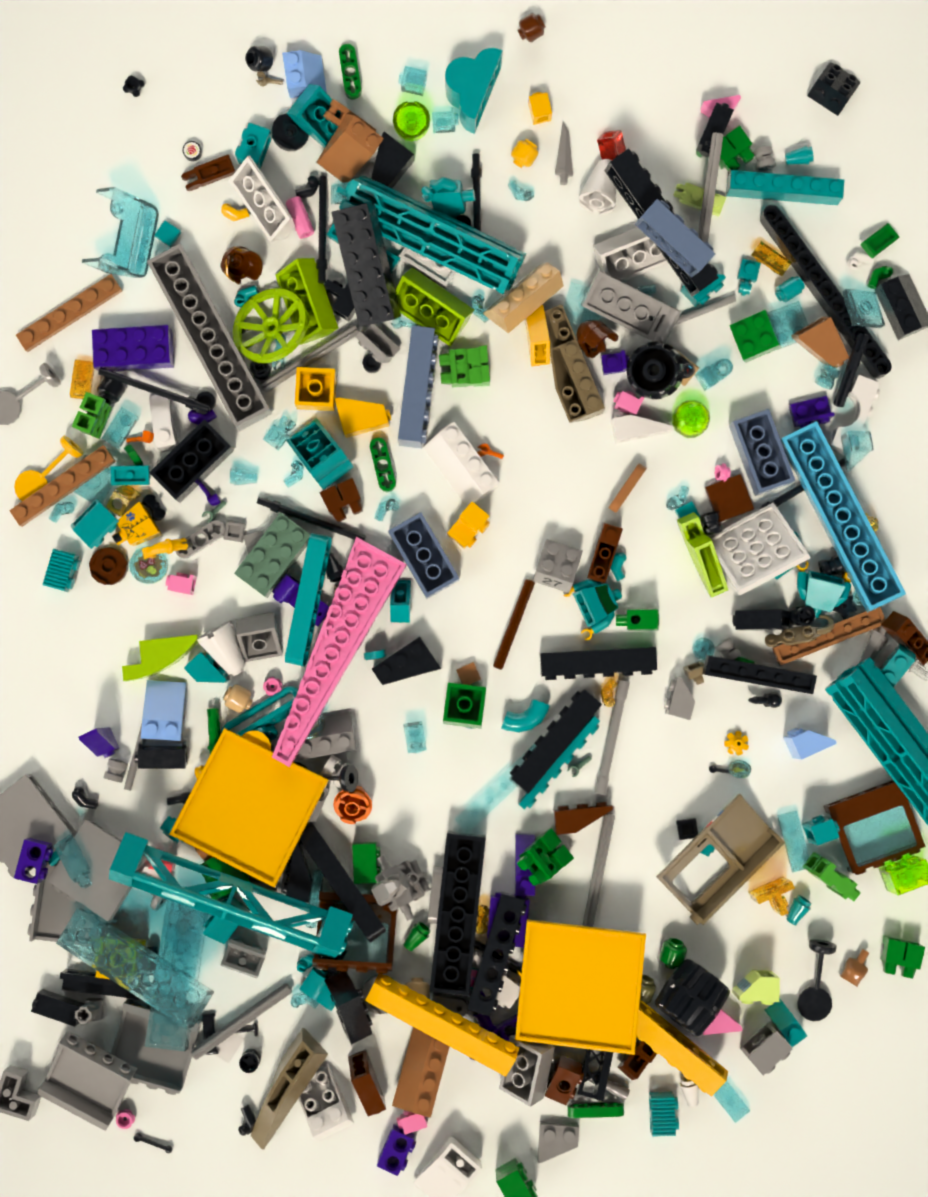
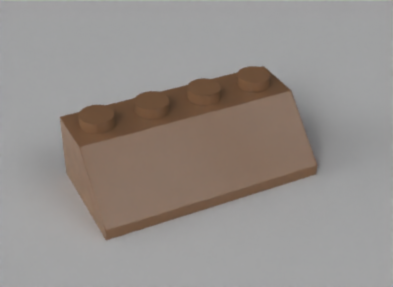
[392,1027,450,1118]

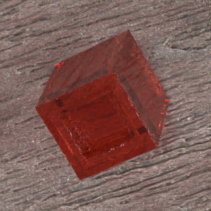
[597,130,626,160]

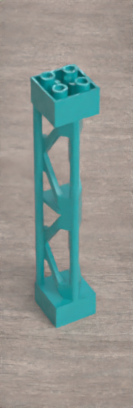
[109,832,354,960]

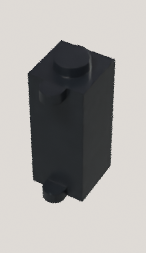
[696,103,734,157]
[134,742,187,769]
[31,989,85,1027]

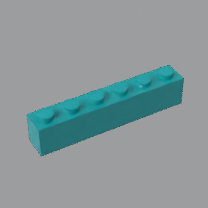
[726,170,845,206]

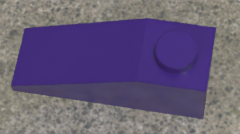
[78,727,119,758]
[515,834,535,896]

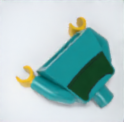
[563,580,622,640]

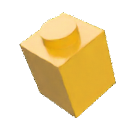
[528,92,552,125]

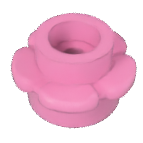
[714,463,731,482]
[263,677,282,696]
[116,1109,135,1129]

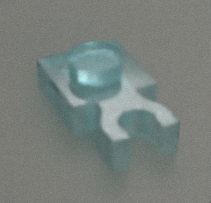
[263,415,297,451]

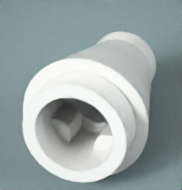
[680,1076,699,1107]

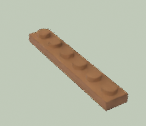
[15,274,122,352]
[9,445,116,527]
[772,607,886,666]

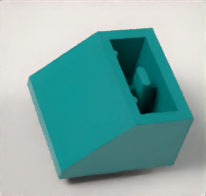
[70,498,119,549]
[203,897,250,944]

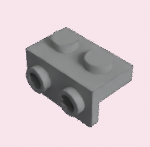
[355,324,400,363]
[220,938,266,979]

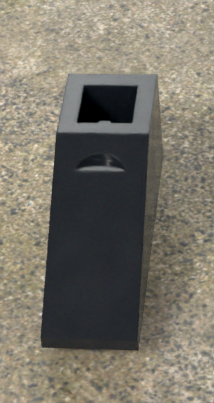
[283,840,313,903]

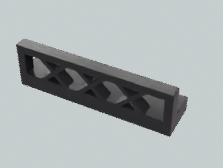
[60,969,144,999]
[577,1049,614,1101]

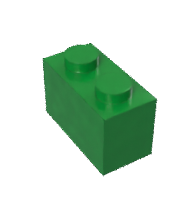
[352,842,382,884]

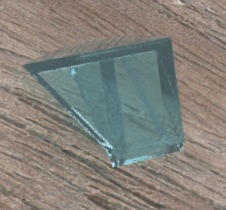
[841,431,874,474]

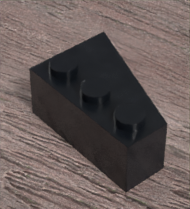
[372,637,441,685]
[324,971,373,1045]

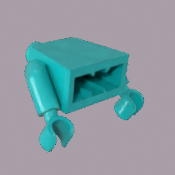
[421,177,475,219]

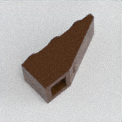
[587,523,623,584]
[881,611,928,666]
[553,802,613,835]

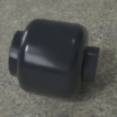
[245,46,274,72]
[97,377,126,404]

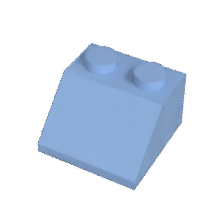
[282,50,327,98]
[783,728,837,760]

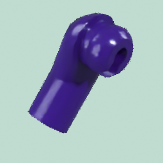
[188,409,217,425]

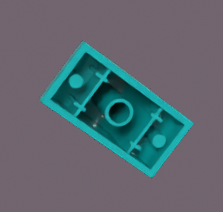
[445,48,503,134]
[286,418,354,490]

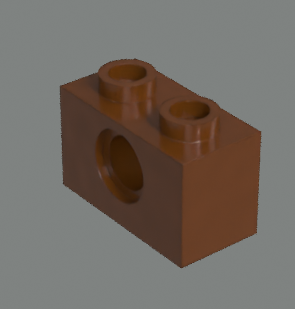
[544,1055,584,1105]

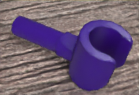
[199,483,221,506]

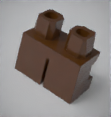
[319,477,363,522]

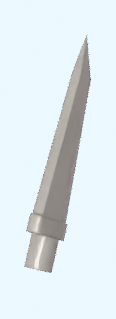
[555,122,573,185]
[859,626,889,662]

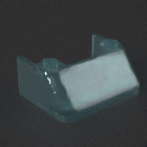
[81,187,159,278]

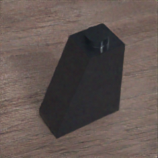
[371,131,415,189]
[732,609,790,631]

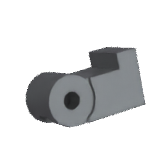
[432,992,468,1017]

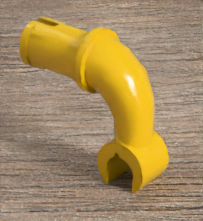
[142,538,188,560]

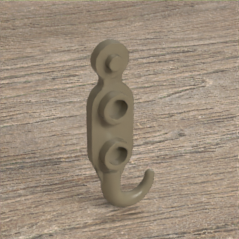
[765,614,834,647]

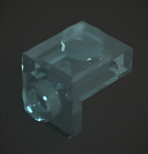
[432,107,459,134]
[403,721,427,753]

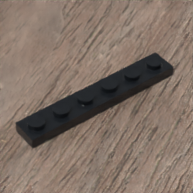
[702,655,817,694]

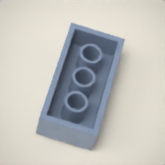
[635,199,715,278]
[729,409,796,496]
[388,512,460,599]

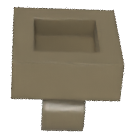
[683,661,704,685]

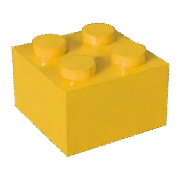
[295,367,337,411]

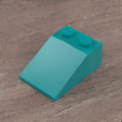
[287,84,341,148]

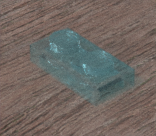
[101,407,139,450]

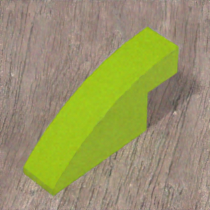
[677,512,729,598]
[122,635,200,682]

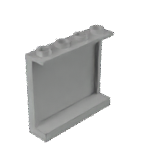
[0,774,77,880]
[47,819,151,924]
[27,862,107,950]
[111,999,202,1095]
[36,1031,138,1131]

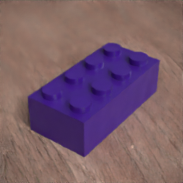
[92,325,174,372]

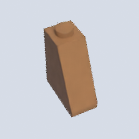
[791,316,849,368]

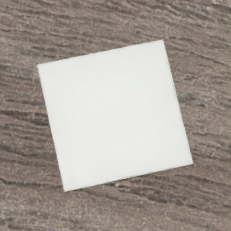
[214,1023,244,1064]

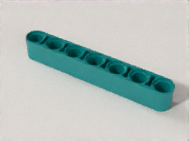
[285,533,332,667]

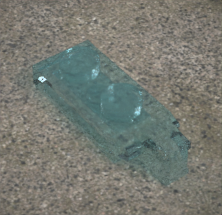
[54,835,92,889]

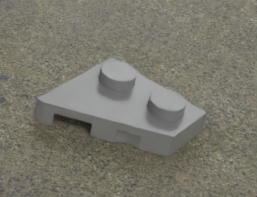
[537,1122,579,1163]

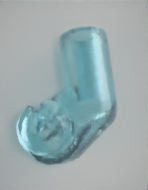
[508,180,535,201]
[283,460,304,488]
[48,502,75,523]

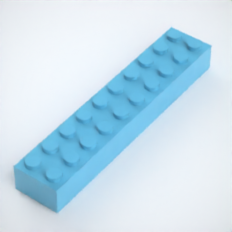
[781,421,906,613]

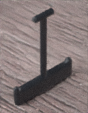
[202,1013,258,1055]

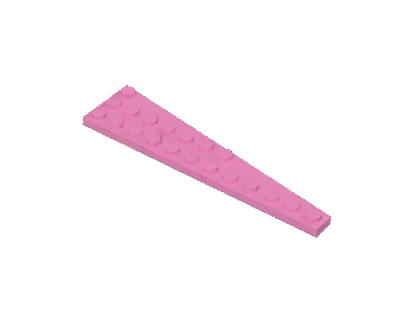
[272,537,407,767]

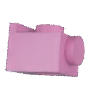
[613,391,644,416]
[166,572,197,595]
[397,1110,428,1135]

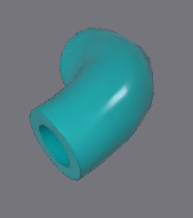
[501,699,550,733]

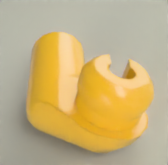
[221,203,249,221]

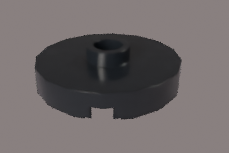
[271,114,309,152]

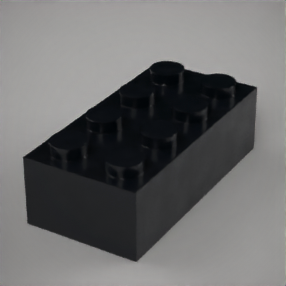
[149,419,234,503]

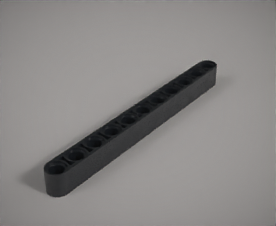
[760,205,892,379]

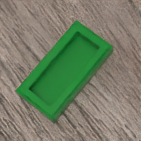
[860,223,900,259]

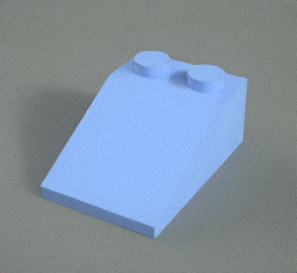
[141,680,186,741]

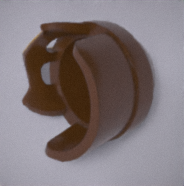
[220,246,263,285]
[576,320,618,358]

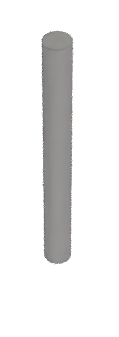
[675,294,736,325]
[124,723,145,791]

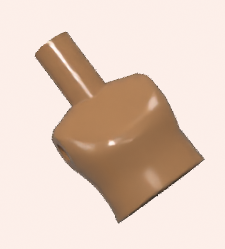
[839,949,869,987]

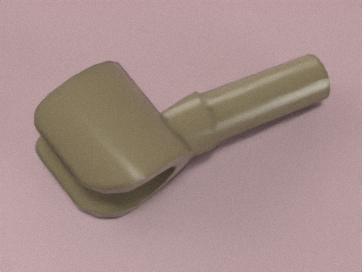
[256,72,283,87]

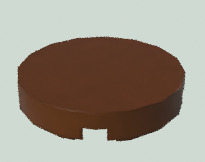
[89,547,128,585]

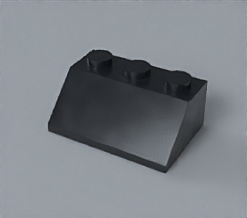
[875,274,928,341]

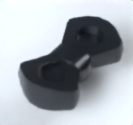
[142,494,166,521]

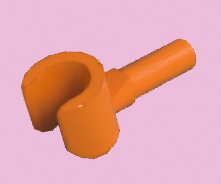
[126,431,154,443]
[477,443,504,459]

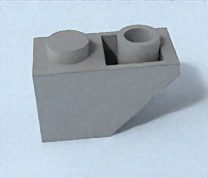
[664,677,695,720]

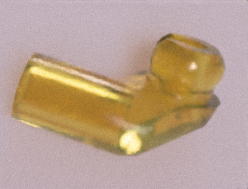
[600,678,618,707]

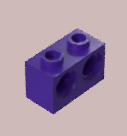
[14,838,53,884]
[376,1124,416,1176]

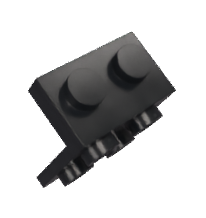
[807,62,861,116]

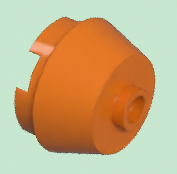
[333,785,372,824]

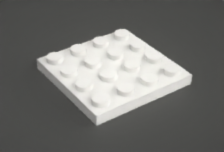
[709,503,810,595]

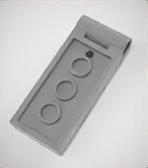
[581,270,682,343]

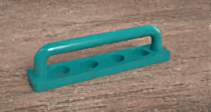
[221,686,298,736]

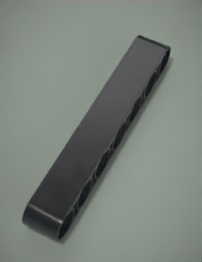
[299,822,386,943]

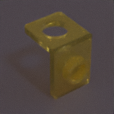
[106,485,141,517]

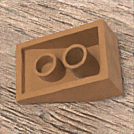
[316,114,384,185]

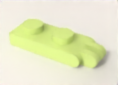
[673,183,727,217]

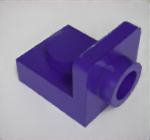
[600,350,629,375]

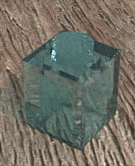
[398,66,427,96]

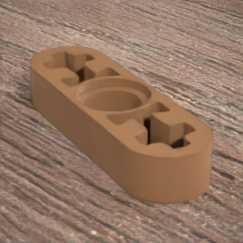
[608,463,647,513]

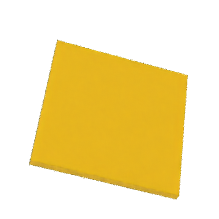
[169,728,329,888]
[515,919,646,1055]

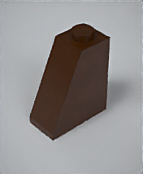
[348,1050,386,1117]

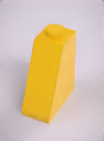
[525,305,550,367]
[334,397,392,438]

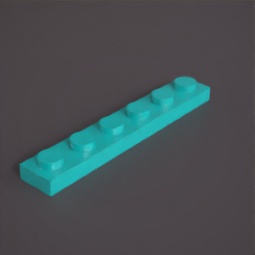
[518,716,600,810]

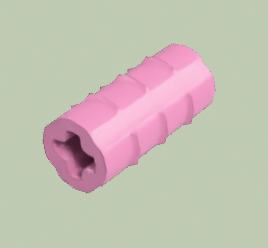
[285,196,315,239]

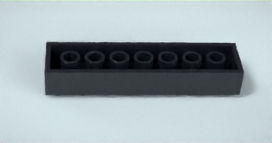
[604,148,719,297]
[430,831,486,996]

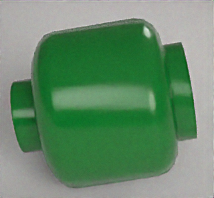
[659,938,687,969]

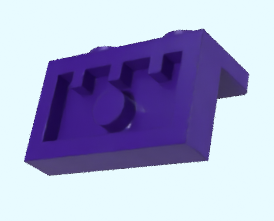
[789,396,835,428]

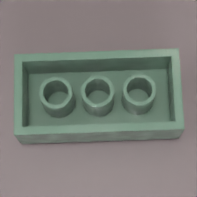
[234,512,311,598]

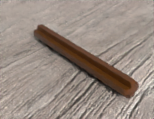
[493,579,535,670]

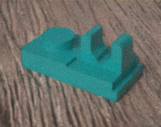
[110,465,151,486]

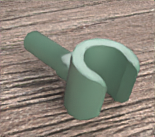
[202,500,226,522]
[567,756,592,777]

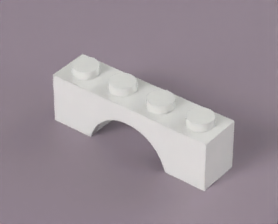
[829,375,880,456]

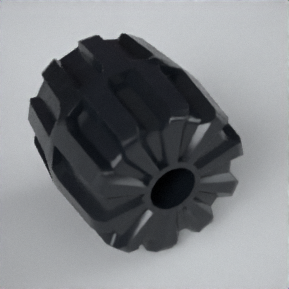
[626,341,684,400]
[655,959,730,1037]

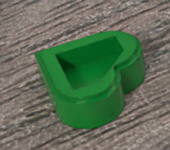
[124,444,143,466]

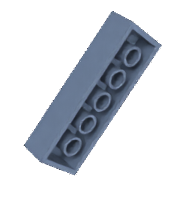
[398,325,439,449]

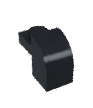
[324,279,356,322]

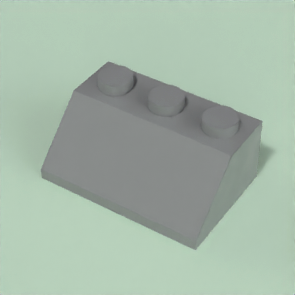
[297,712,357,760]
[499,1035,555,1107]

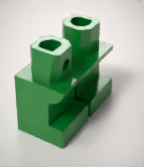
[719,125,755,172]
[880,936,925,979]

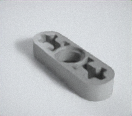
[175,520,225,559]
[427,866,443,924]

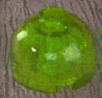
[393,101,430,142]
[672,400,710,438]

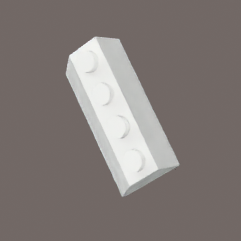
[229,156,295,242]
[593,227,668,282]
[423,422,499,506]

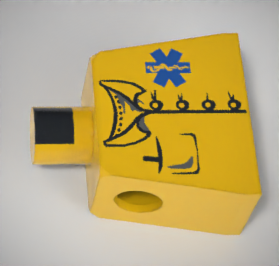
[112,502,162,546]

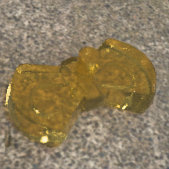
[476,905,489,935]

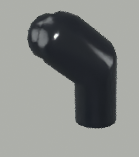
[238,1104,256,1136]

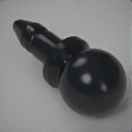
[748,693,782,708]

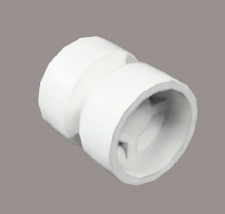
[320,755,349,790]

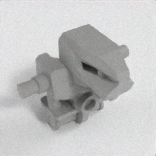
[371,855,431,921]

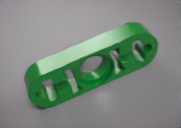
[339,44,362,100]
[370,438,396,493]
[567,1102,624,1118]

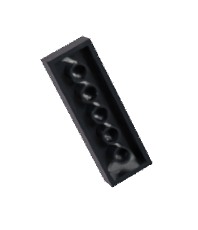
[331,202,401,327]

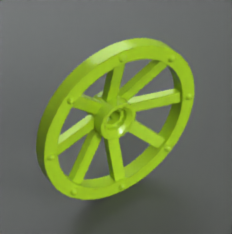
[232,288,308,363]

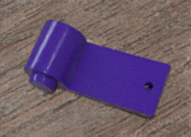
[272,573,329,627]

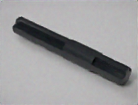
[833,333,869,407]

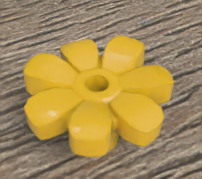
[724,731,749,756]

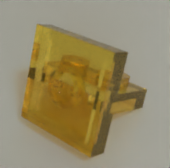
[748,877,795,916]

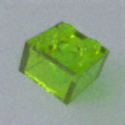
[878,854,928,896]

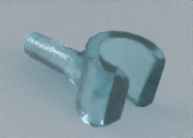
[391,317,418,329]

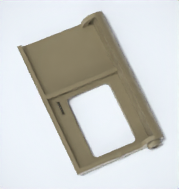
[656,793,785,926]

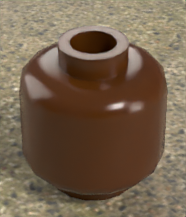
[517,13,546,43]

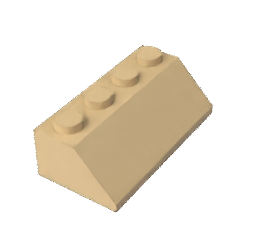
[483,262,564,333]

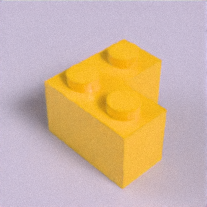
[447,501,490,550]

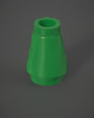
[403,922,431,952]

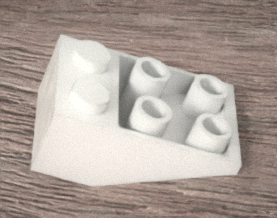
[298,1064,354,1141]
[413,1136,482,1197]

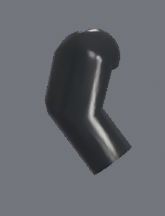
[295,175,319,199]
[72,787,98,809]

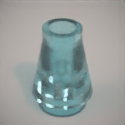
[230,467,257,486]

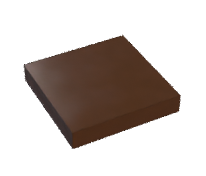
[704,474,754,523]

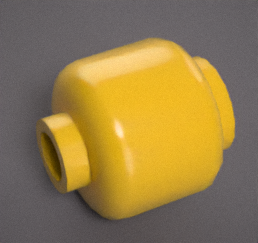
[511,138,539,169]

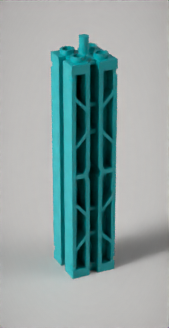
[336,176,527,294]
[825,657,928,825]

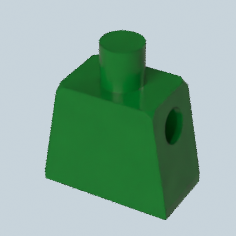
[616,610,659,631]

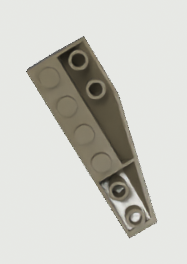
[544,304,605,423]
[250,1028,328,1150]

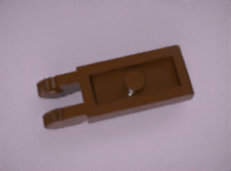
[181,154,236,191]

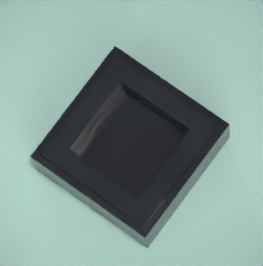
[676,818,698,840]

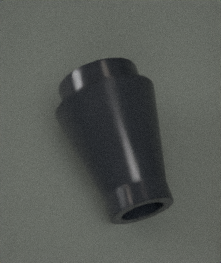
[326,553,344,583]

